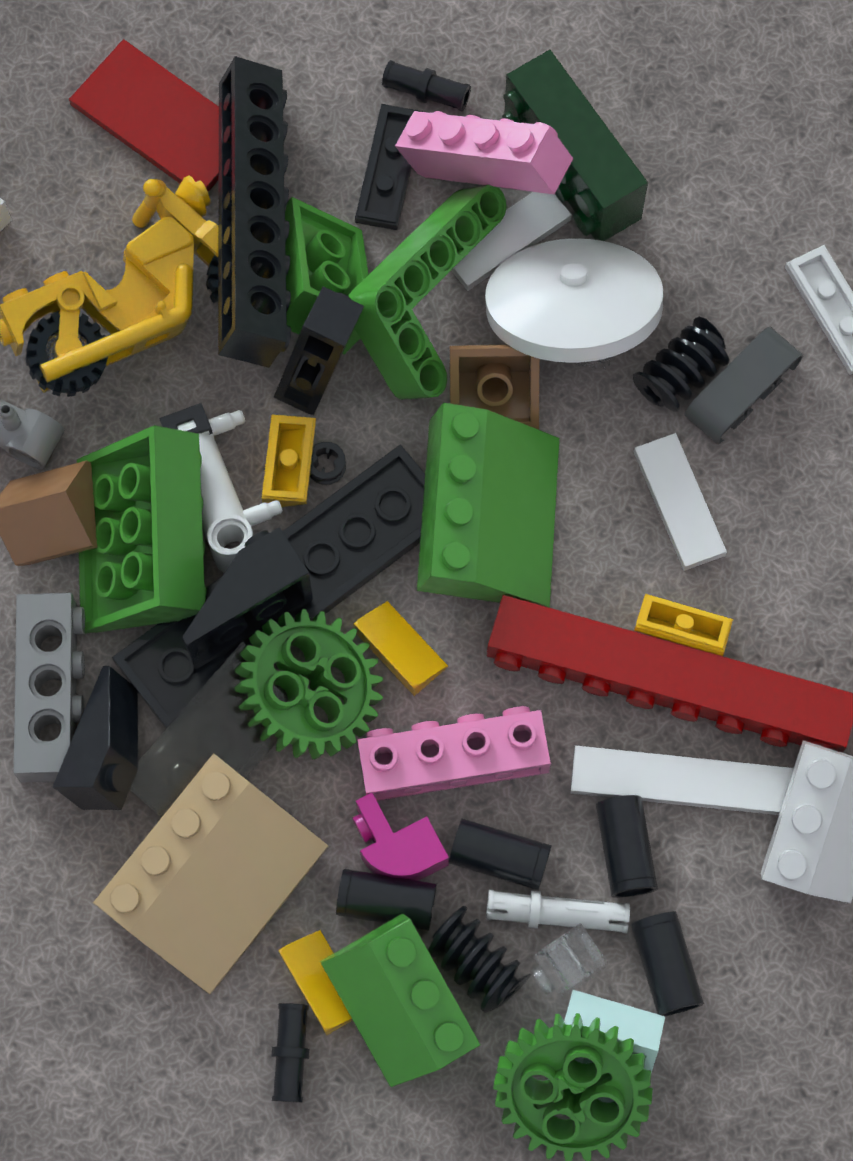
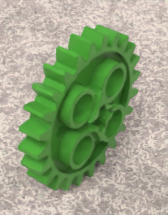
[234,609,383,760]
[493,1013,653,1161]

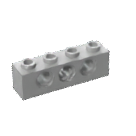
[14,593,85,783]

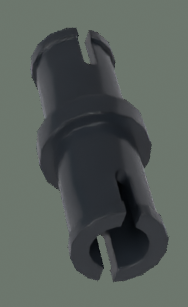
[382,60,471,111]
[271,1003,310,1103]

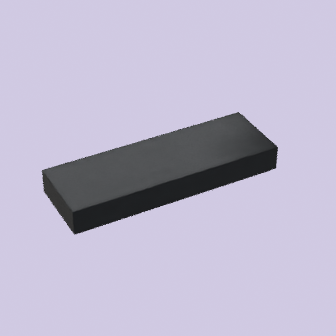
[355,104,423,230]

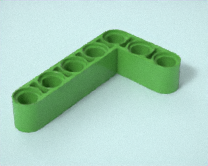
[348,185,507,400]

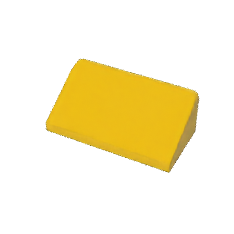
[261,414,316,507]
[634,594,733,656]
[353,601,448,696]
[278,930,352,1036]

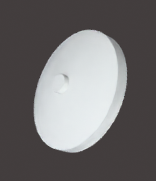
[485,238,663,363]

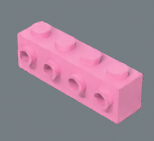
[395,111,573,194]
[357,706,551,801]

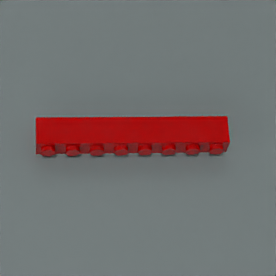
[487,595,853,753]

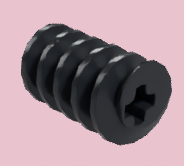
[633,316,730,412]
[428,906,531,1013]

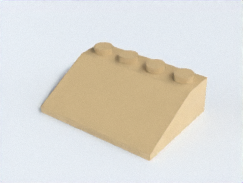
[93,753,329,994]

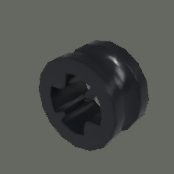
[310,442,346,485]

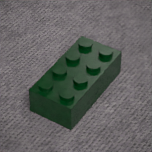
[502,49,648,241]

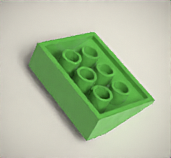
[417,402,560,608]
[77,425,206,633]

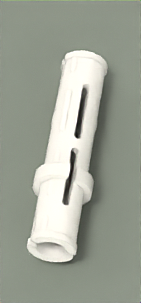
[486,889,630,934]

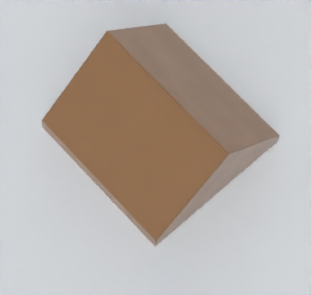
[449,345,540,430]
[0,460,97,566]

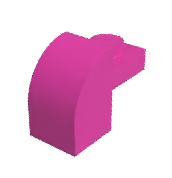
[352,793,449,881]

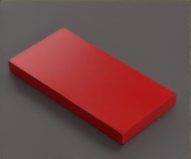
[69,39,219,192]

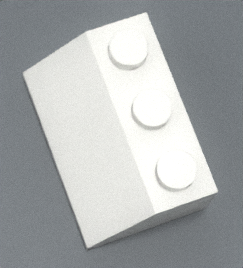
[760,740,853,903]

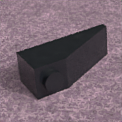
[274,286,364,416]
[53,666,138,810]

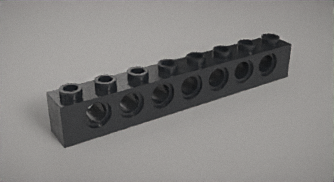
[218,56,291,368]

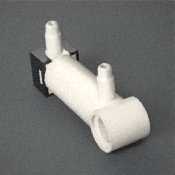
[159,403,283,573]

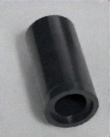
[596,795,658,898]
[449,818,552,891]
[336,869,437,931]
[631,911,704,1017]

